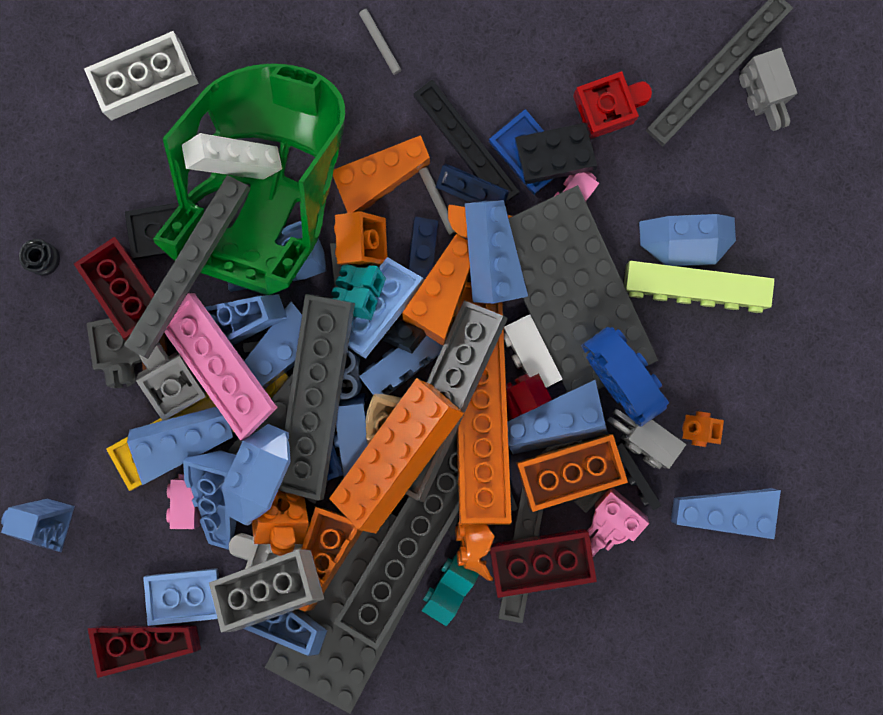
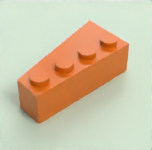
[333,135,430,213]
[402,234,470,346]
[299,507,363,612]

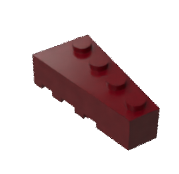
[87,625,201,678]

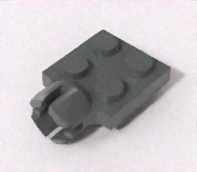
[87,318,142,388]

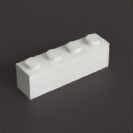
[182,133,282,180]

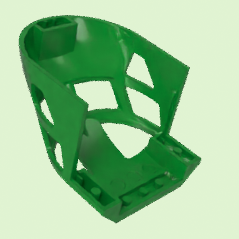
[153,64,345,295]

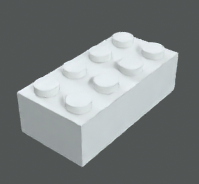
[84,31,199,120]

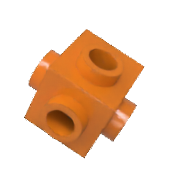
[682,411,724,447]

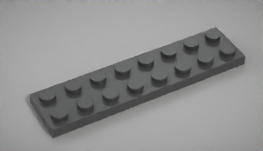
[279,294,355,501]
[405,300,508,502]

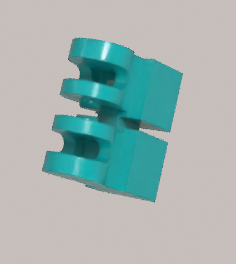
[331,264,386,320]

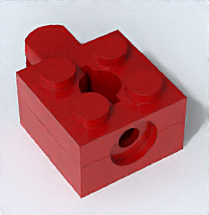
[573,71,652,139]

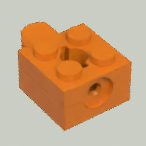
[252,490,309,556]

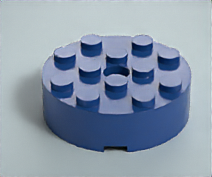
[581,327,669,427]

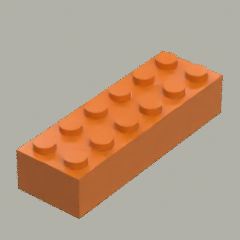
[329,378,464,534]

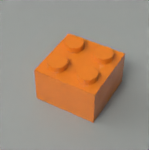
[334,211,387,268]

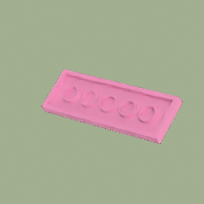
[164,293,277,440]

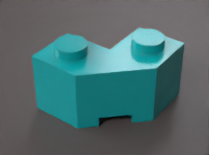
[422,553,479,626]

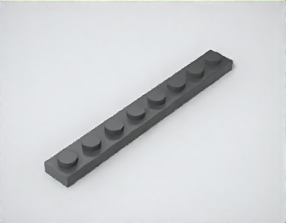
[646,0,793,147]
[124,175,250,359]

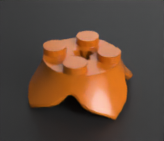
[455,522,495,581]

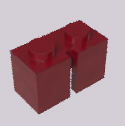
[506,373,552,421]

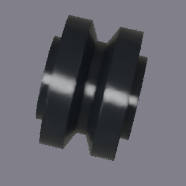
[19,239,60,276]

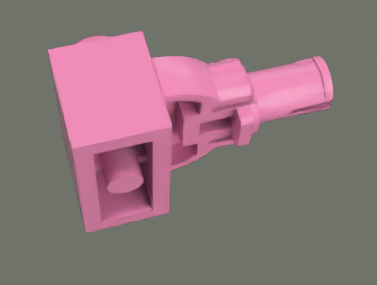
[587,487,649,557]

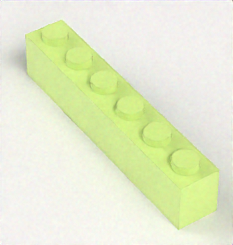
[624,261,774,313]

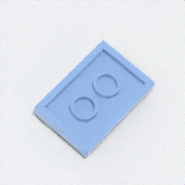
[143,568,219,626]

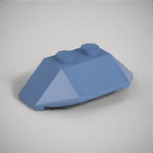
[639,214,736,266]
[222,424,291,525]

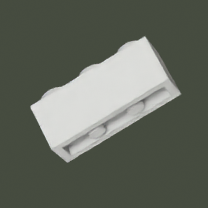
[503,314,562,387]

